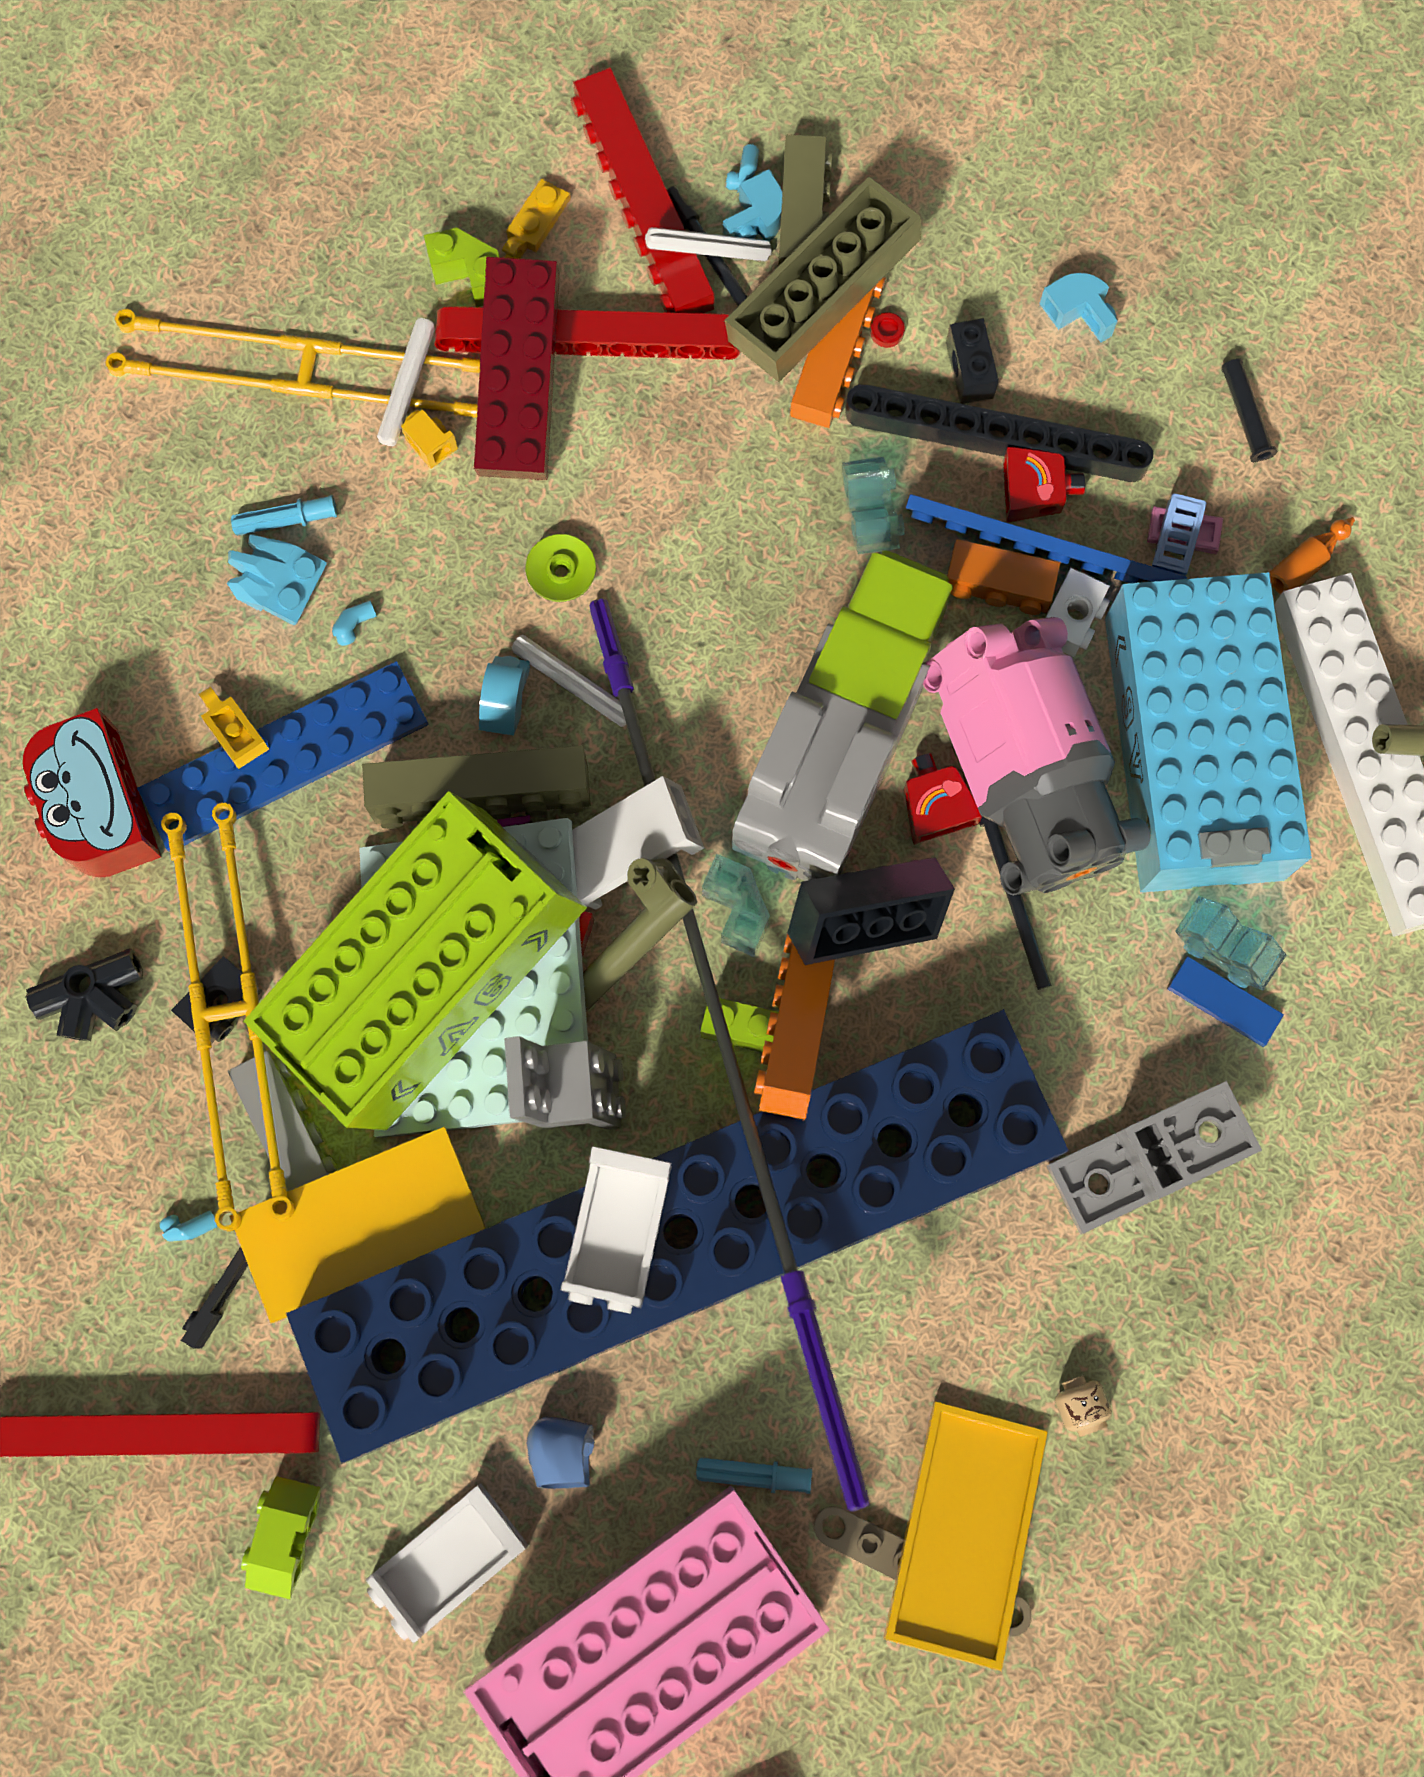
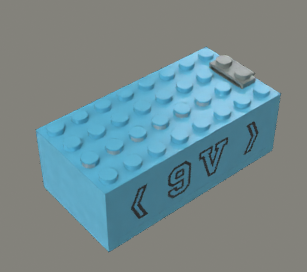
[1105,572,1312,893]

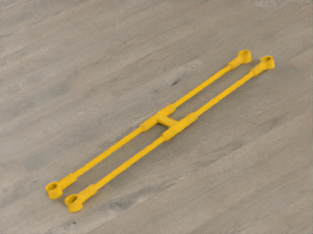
[105,309,480,418]
[161,803,294,1232]

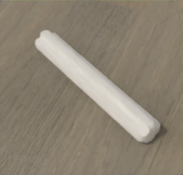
[645,227,772,261]
[377,318,435,447]
[512,635,626,727]

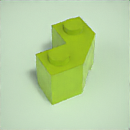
[423,228,499,307]
[241,1476,321,1600]

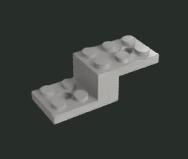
[504,1036,626,1129]
[1047,1081,1262,1235]

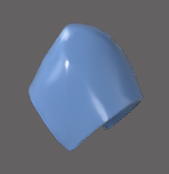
[526,1417,595,1489]

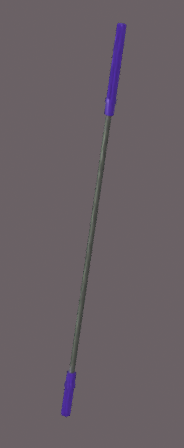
[589,598,870,1511]

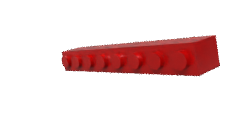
[571,68,714,314]

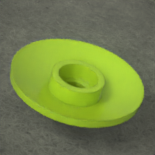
[525,534,596,602]

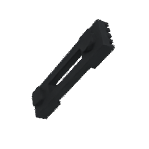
[181,1246,248,1349]

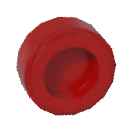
[870,312,905,348]

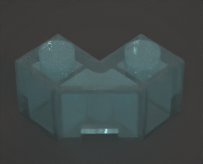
[842,457,904,554]
[702,854,770,957]
[1175,896,1287,991]

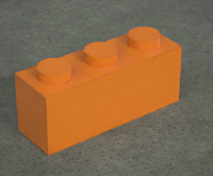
[947,539,1060,615]

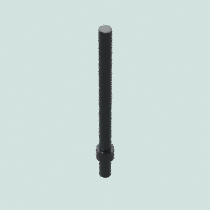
[667,186,748,306]
[979,817,1052,990]

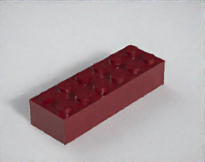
[474,257,560,480]

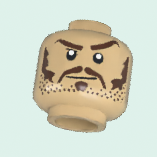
[1055,1375,1112,1437]

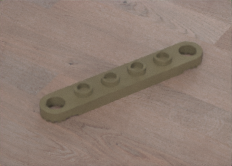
[814,1506,1032,1636]

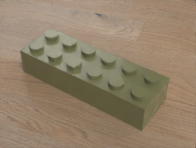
[724,177,921,382]
[362,745,591,829]

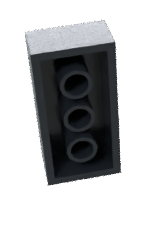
[787,857,955,965]

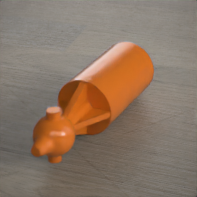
[1269,517,1355,595]

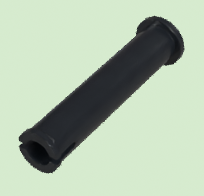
[1221,358,1278,463]

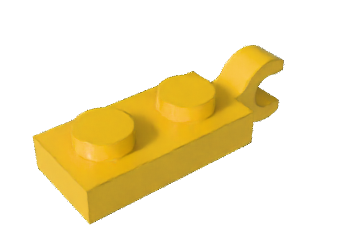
[502,179,570,259]
[198,687,269,769]

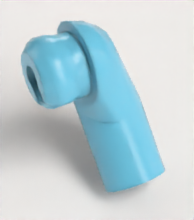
[726,144,759,193]
[332,600,377,646]
[159,1210,218,1242]

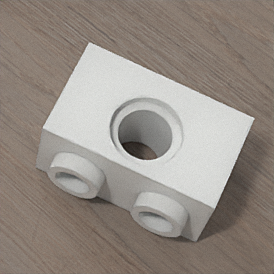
[1046,568,1110,657]

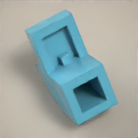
[723,169,782,242]
[1039,273,1118,343]
[479,656,530,736]

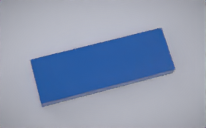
[1167,956,1284,1047]

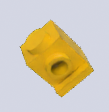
[401,409,458,469]

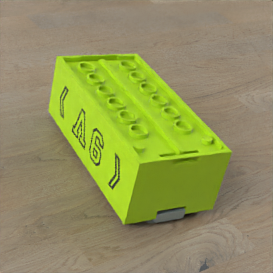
[243,791,587,1130]

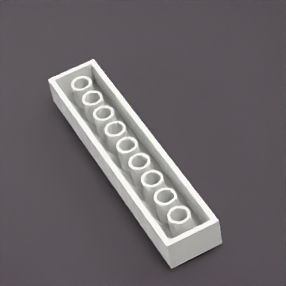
[1274,573,1424,937]

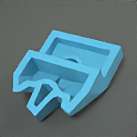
[227,534,327,625]

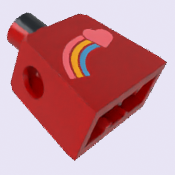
[1003,447,1085,522]
[904,753,982,845]

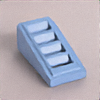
[1152,494,1207,576]

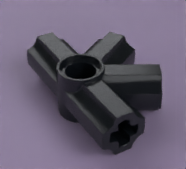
[25,948,143,1041]

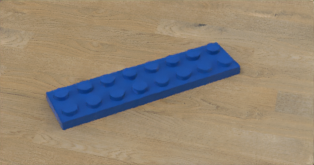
[906,494,1187,583]
[137,661,429,853]

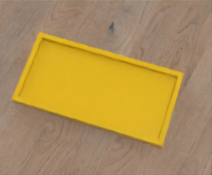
[229,1126,486,1324]
[883,1401,1048,1671]

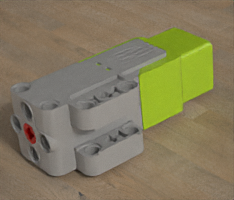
[732,550,953,881]

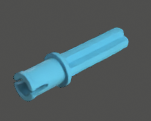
[231,495,338,535]
[696,1458,812,1494]

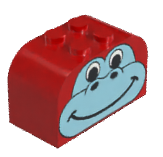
[22,708,161,878]

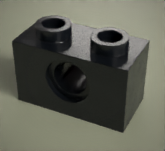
[946,318,999,404]
[171,956,262,1043]

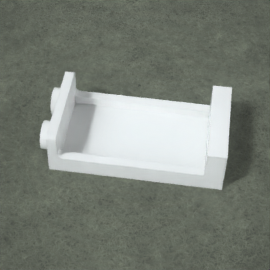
[572,776,704,910]
[561,1147,672,1314]
[366,1484,529,1643]

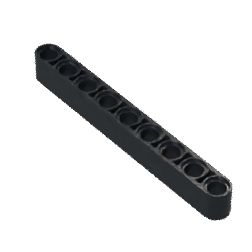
[845,384,1154,482]

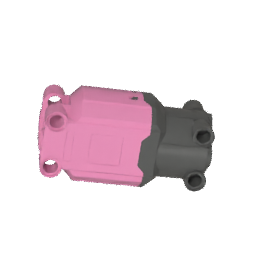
[923,617,1150,895]

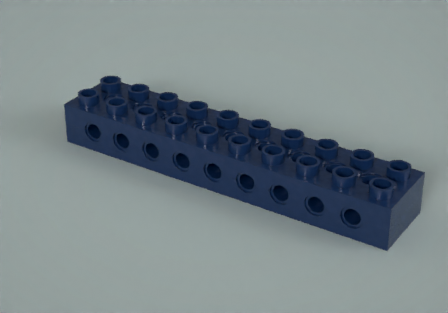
[286,1009,1069,1464]

